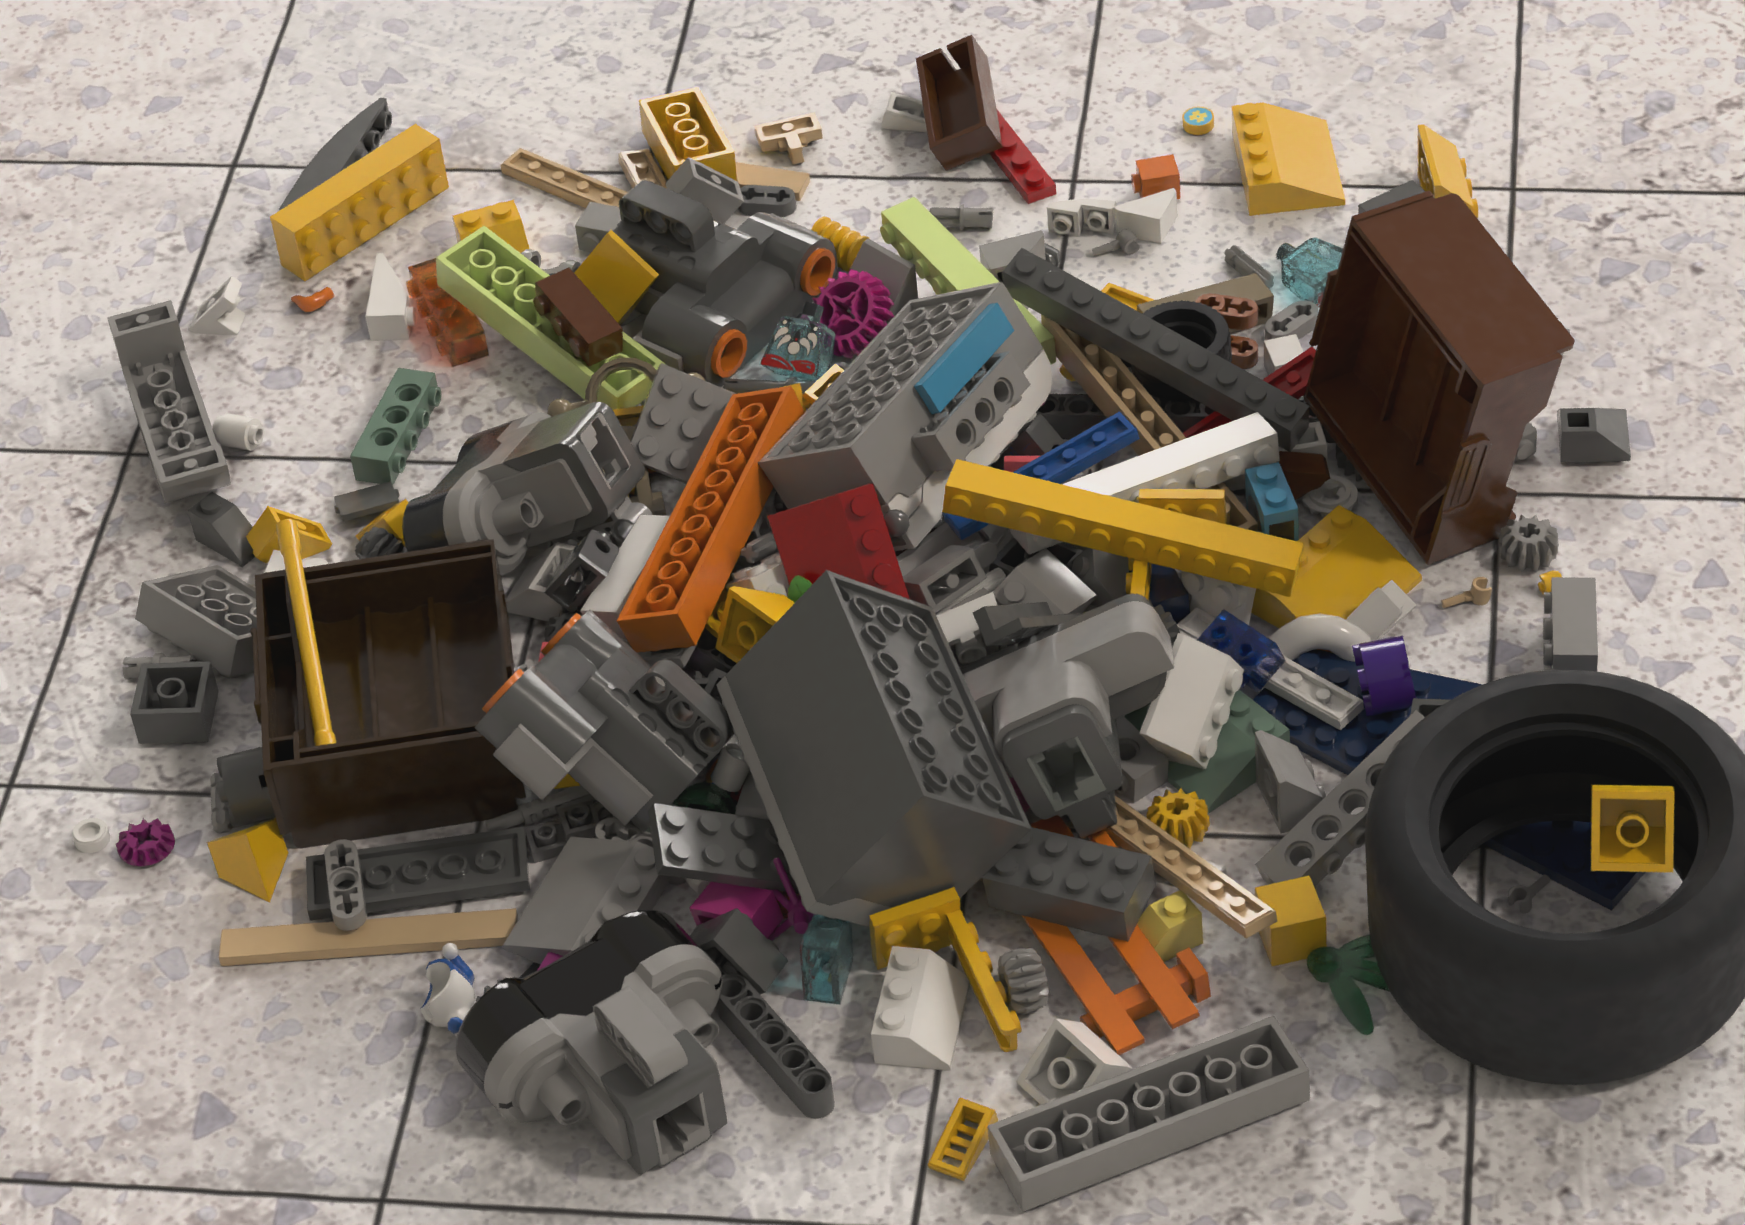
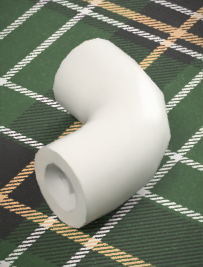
[1269,613,1371,662]

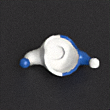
[421,943,475,1041]

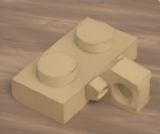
[754,112,823,165]

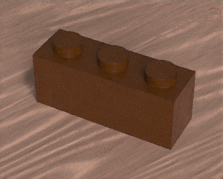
[533,267,623,367]

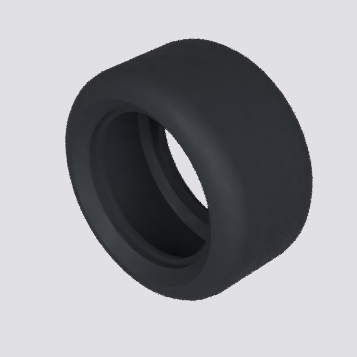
[1365,670,1745,1085]

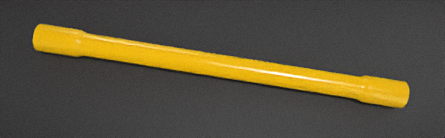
[276,519,336,746]

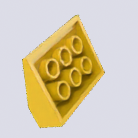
[1231,102,1345,216]
[1251,505,1422,653]

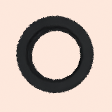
[1131,301,1232,401]

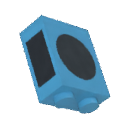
[1245,462,1299,541]

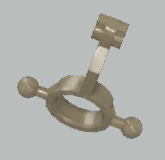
[547,358,705,516]

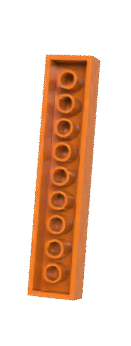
[617,386,805,653]

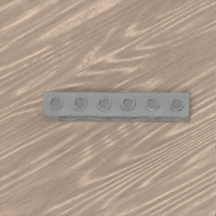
[1255,710,1425,889]

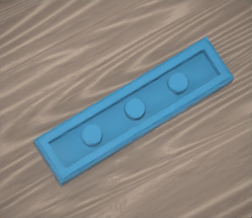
[914,303,1014,414]

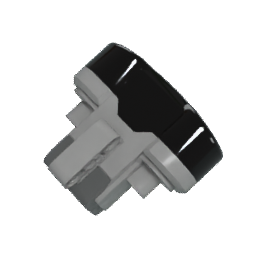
[456,910,727,1175]

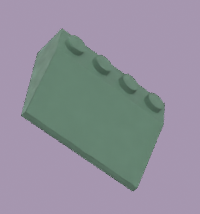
[1124,689,1290,814]

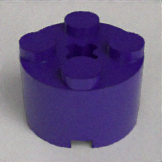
[1352,636,1416,717]

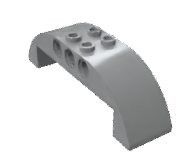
[107,300,231,503]

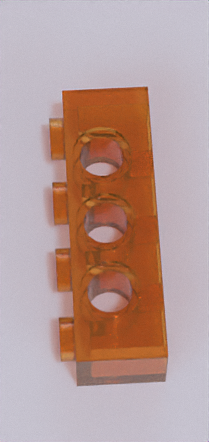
[406,258,489,367]

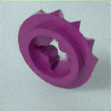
[116,818,175,866]

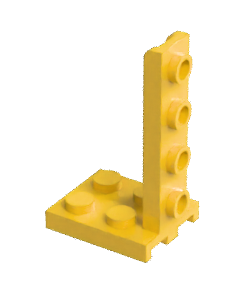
[1126,489,1226,601]
[869,887,1021,1052]

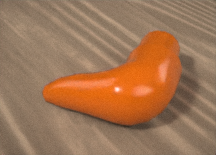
[291,287,334,312]

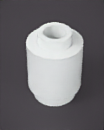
[212,413,264,451]

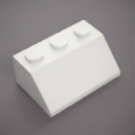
[1139,633,1244,770]
[871,946,970,1071]

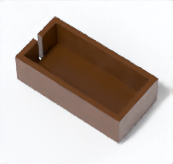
[916,34,1003,171]

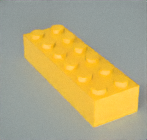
[270,124,449,281]

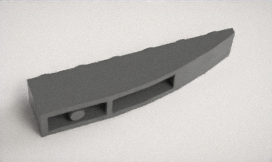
[279,97,392,211]

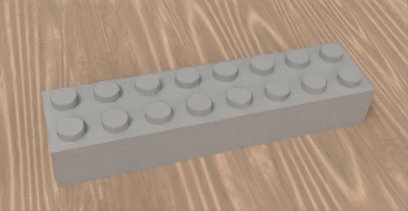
[988,1016,1310,1212]

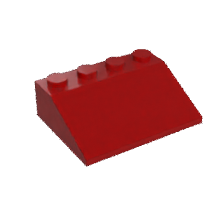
[767,483,910,599]

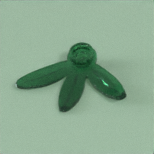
[1307,934,1390,1035]

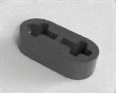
[738,185,796,217]

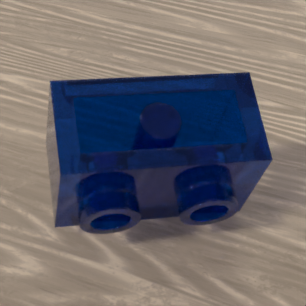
[1197,609,1286,693]

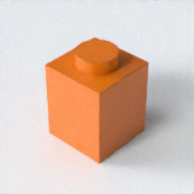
[1131,154,1181,199]

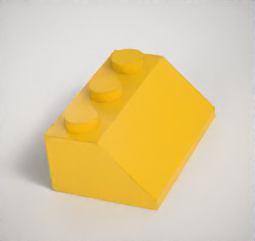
[1417,124,1478,218]

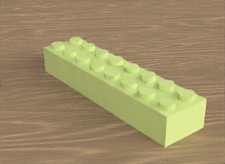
[436,226,665,410]

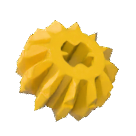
[1146,788,1210,849]

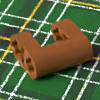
[1195,293,1258,369]

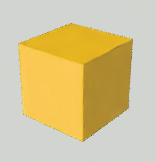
[1255,875,1327,967]

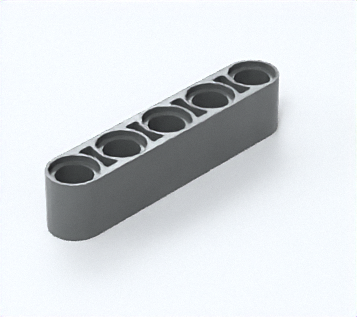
[716,973,834,1119]

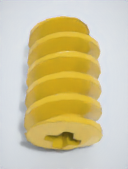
[811,216,870,272]

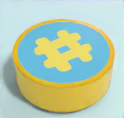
[1182,107,1214,135]

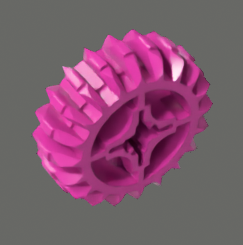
[808,269,895,359]

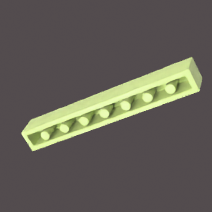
[880,197,1056,365]

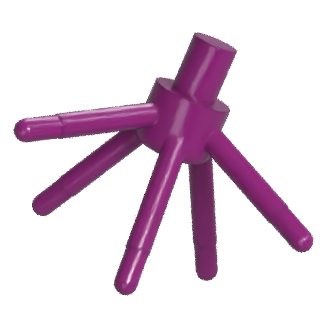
[768,858,818,941]

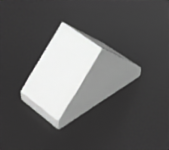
[1115,188,1177,244]

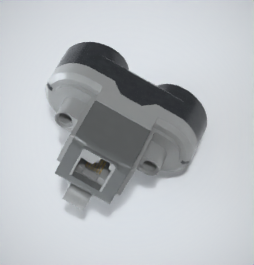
[402,401,652,575]

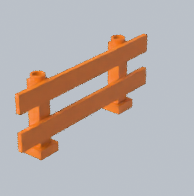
[1021,815,1211,1055]

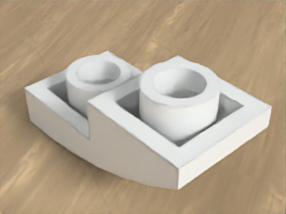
[1047,199,1116,237]

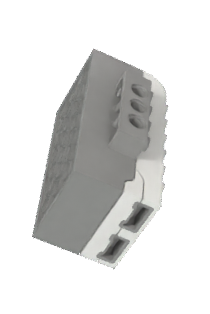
[758,282,1052,551]

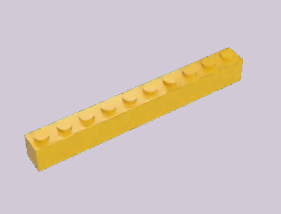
[942,459,1304,597]

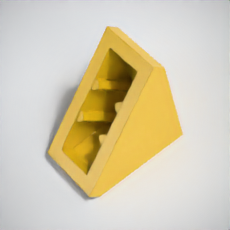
[207,818,288,903]

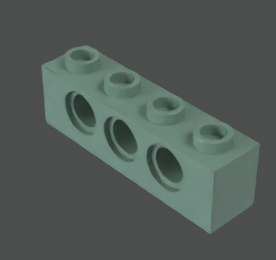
[350,368,442,485]

